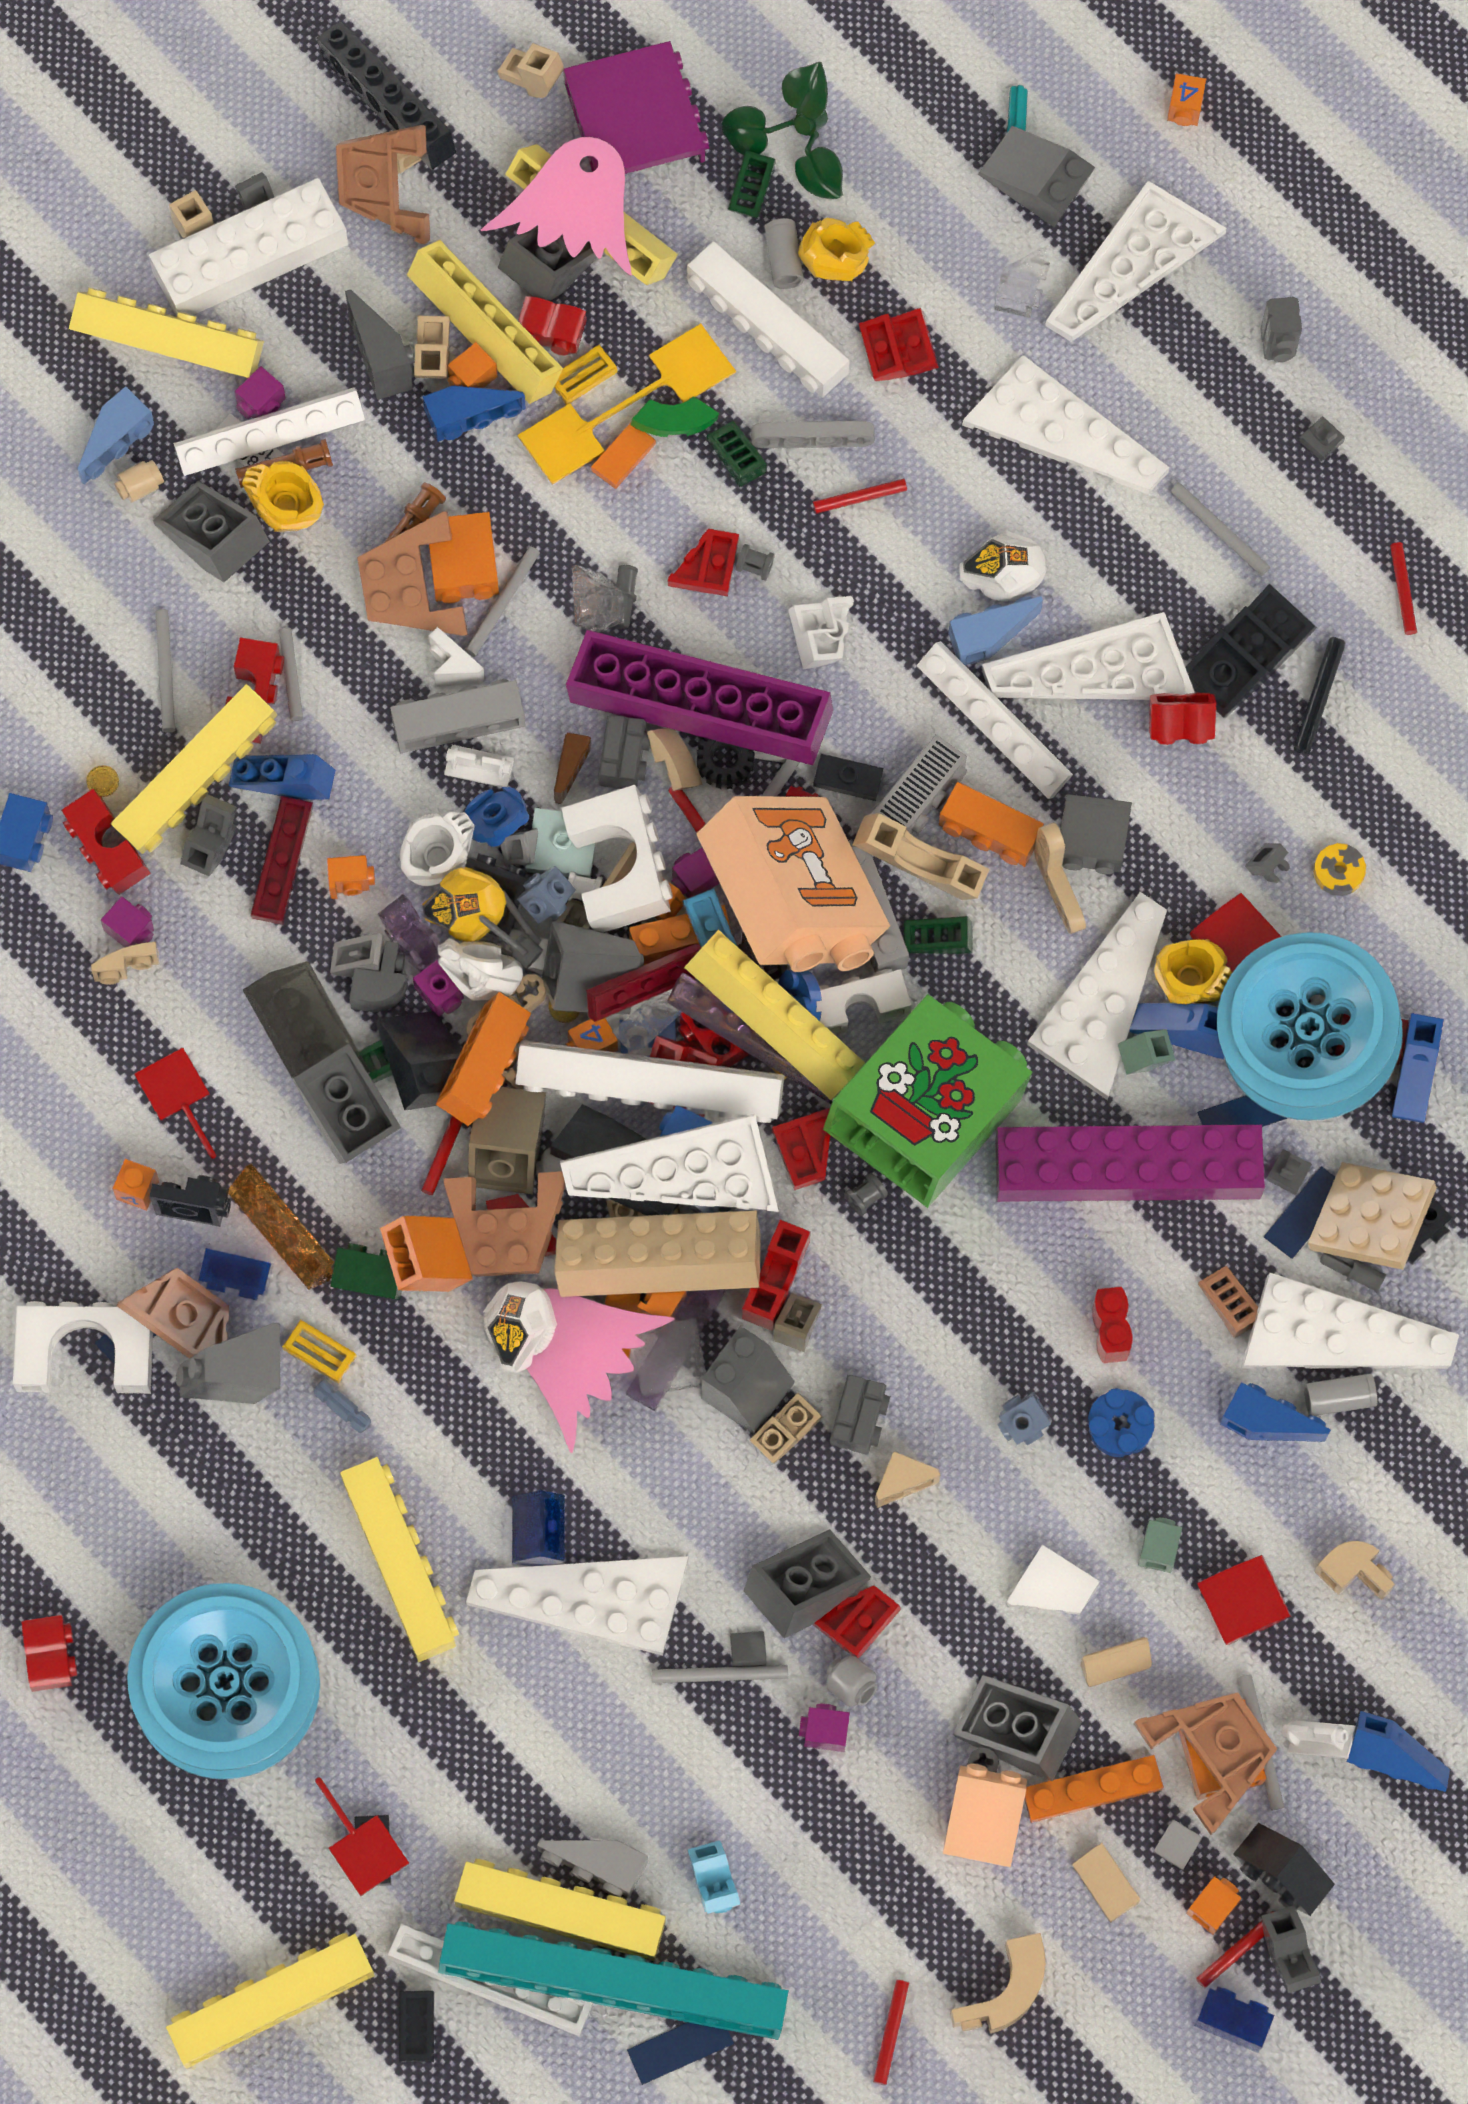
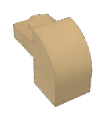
[497,43,564,98]
[414,315,450,379]
[1314,1541,1395,1600]

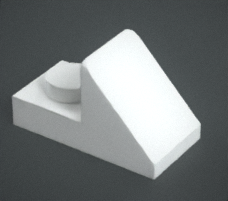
[429,627,485,686]

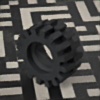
[697,738,755,789]

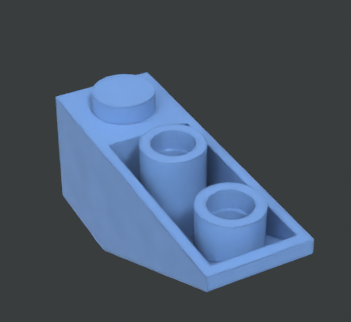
[78,386,154,485]
[948,596,1043,666]

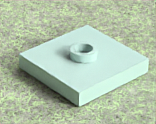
[526,808,596,878]

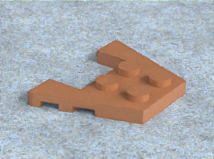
[336,125,430,245]
[357,511,468,636]
[444,1171,566,1277]
[1134,1692,1277,1835]

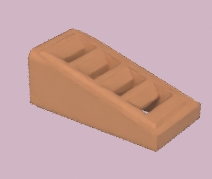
[1198,1266,1258,1339]

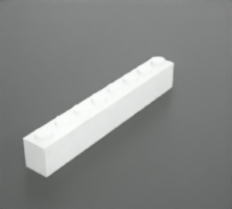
[515,1040,785,1123]

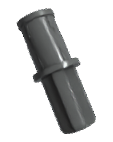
[611,565,638,629]
[1320,1253,1386,1293]

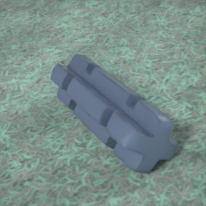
[314,1380,371,1433]

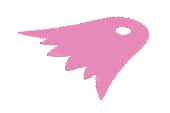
[481,137,632,276]
[526,1288,675,1453]

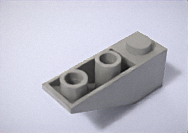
[537,1840,648,1898]

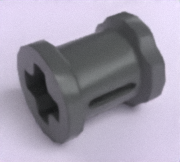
[736,544,775,581]
[844,1173,888,1216]
[967,1748,999,1773]

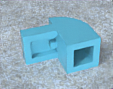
[687,1840,740,1914]

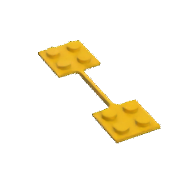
[517,323,736,485]

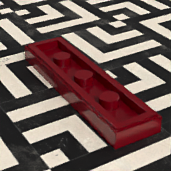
[251,796,313,925]
[586,943,702,1022]

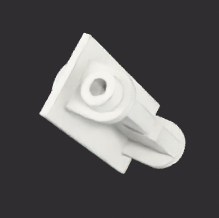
[444,745,515,787]
[1282,1720,1356,1759]

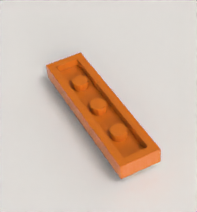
[1024,1755,1164,1823]

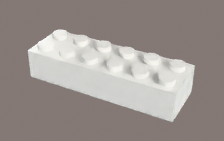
[149,178,348,317]

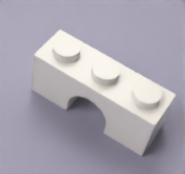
[816,969,911,1035]

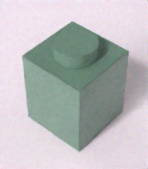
[1117,1029,1176,1075]
[1138,1517,1182,1573]

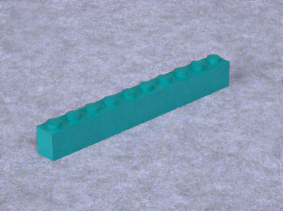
[438,1921,789,2040]

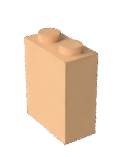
[943,1764,1027,1867]

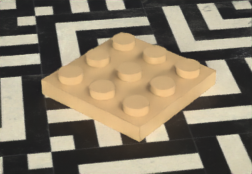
[1308,1162,1437,1270]

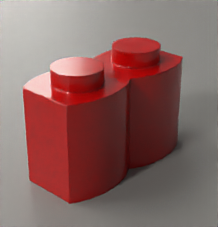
[518,296,587,356]
[1149,693,1216,745]
[1092,1287,1133,1363]
[21,1615,78,1692]

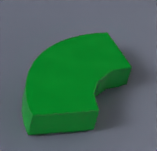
[631,396,719,437]

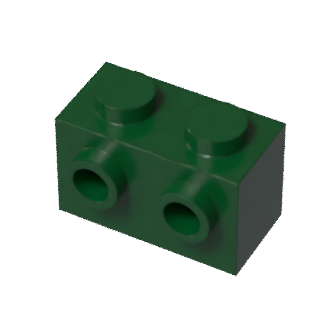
[330,1243,402,1300]

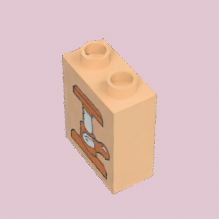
[696,796,890,972]

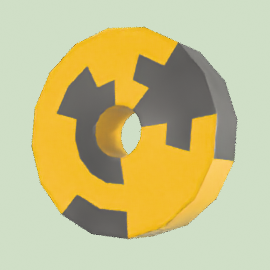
[1313,843,1366,896]

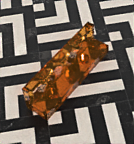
[228,1164,335,1290]

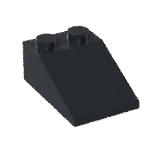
[375,1011,462,1111]

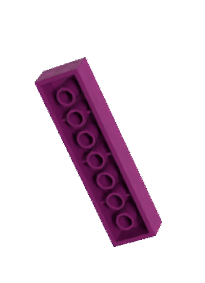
[566,630,833,766]
[995,1125,1265,1202]

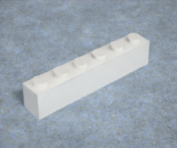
[687,241,850,398]

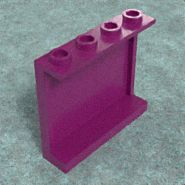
[563,41,709,174]

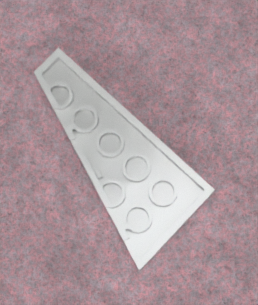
[1045,181,1227,342]
[962,355,1169,494]
[982,612,1195,700]
[1027,892,1167,1100]
[560,1114,779,1212]
[1241,1273,1459,1369]
[466,1556,689,1656]

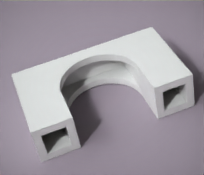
[561,785,673,933]
[13,1301,153,1394]

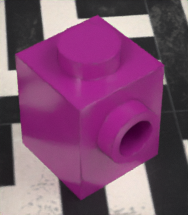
[234,366,286,419]
[671,847,720,898]
[100,896,154,948]
[413,960,464,1017]
[799,1703,850,1752]

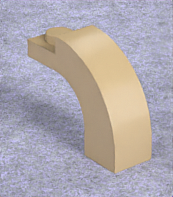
[950,1933,1045,2034]

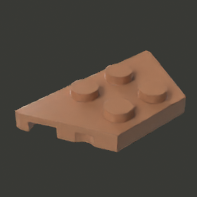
[116,1268,229,1358]

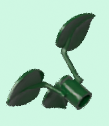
[721,62,843,199]

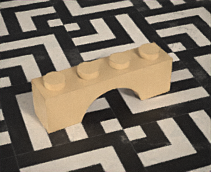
[852,813,990,901]

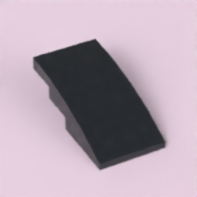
[1185,584,1317,718]
[550,1104,679,1216]

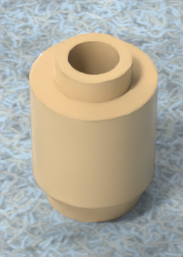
[114,460,164,503]

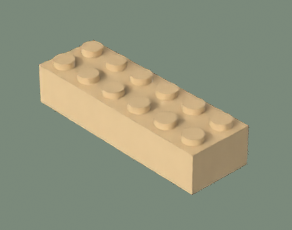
[555,1210,761,1297]

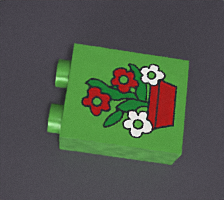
[823,994,1032,1208]

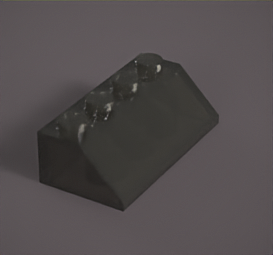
[243,961,370,1080]

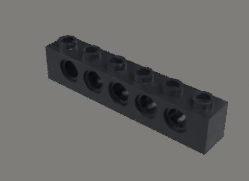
[316,21,457,170]

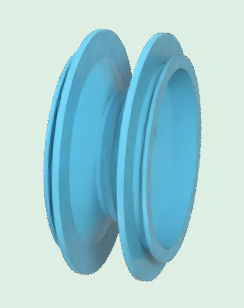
[1217,932,1403,1121]
[127,1583,320,1779]

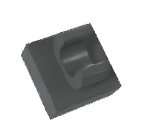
[235,172,274,210]
[1299,416,1345,462]
[1245,843,1290,883]
[1267,1149,1312,1195]

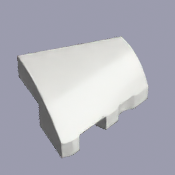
[788,596,854,669]
[1006,1545,1100,1615]

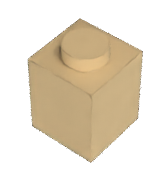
[169,190,214,239]

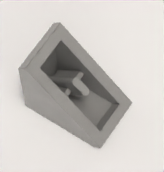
[330,933,385,977]

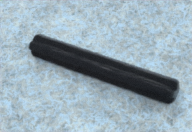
[1294,637,1346,755]

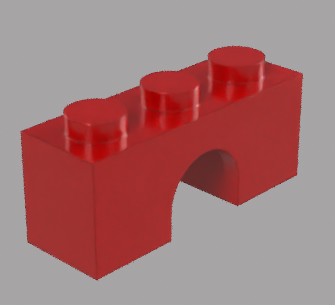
[225,637,284,744]
[61,788,151,895]
[742,1220,811,1331]

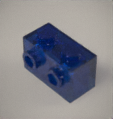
[198,1248,274,1301]
[512,1490,565,1566]
[1194,1986,1275,2053]

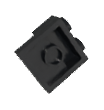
[465,853,530,937]
[150,1175,231,1227]

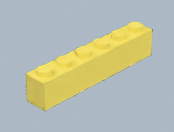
[505,144,678,285]
[407,240,563,404]
[69,287,264,378]
[111,684,278,854]
[684,930,865,1100]
[340,1457,459,1663]
[454,1859,666,1961]
[166,1933,375,2069]

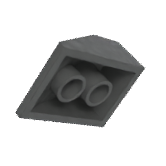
[978,126,1095,228]
[498,225,597,301]
[345,289,415,400]
[153,481,270,582]
[1060,794,1132,874]
[293,1043,401,1164]
[743,1529,871,1638]
[953,1675,1082,1781]

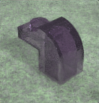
[378,894,441,972]

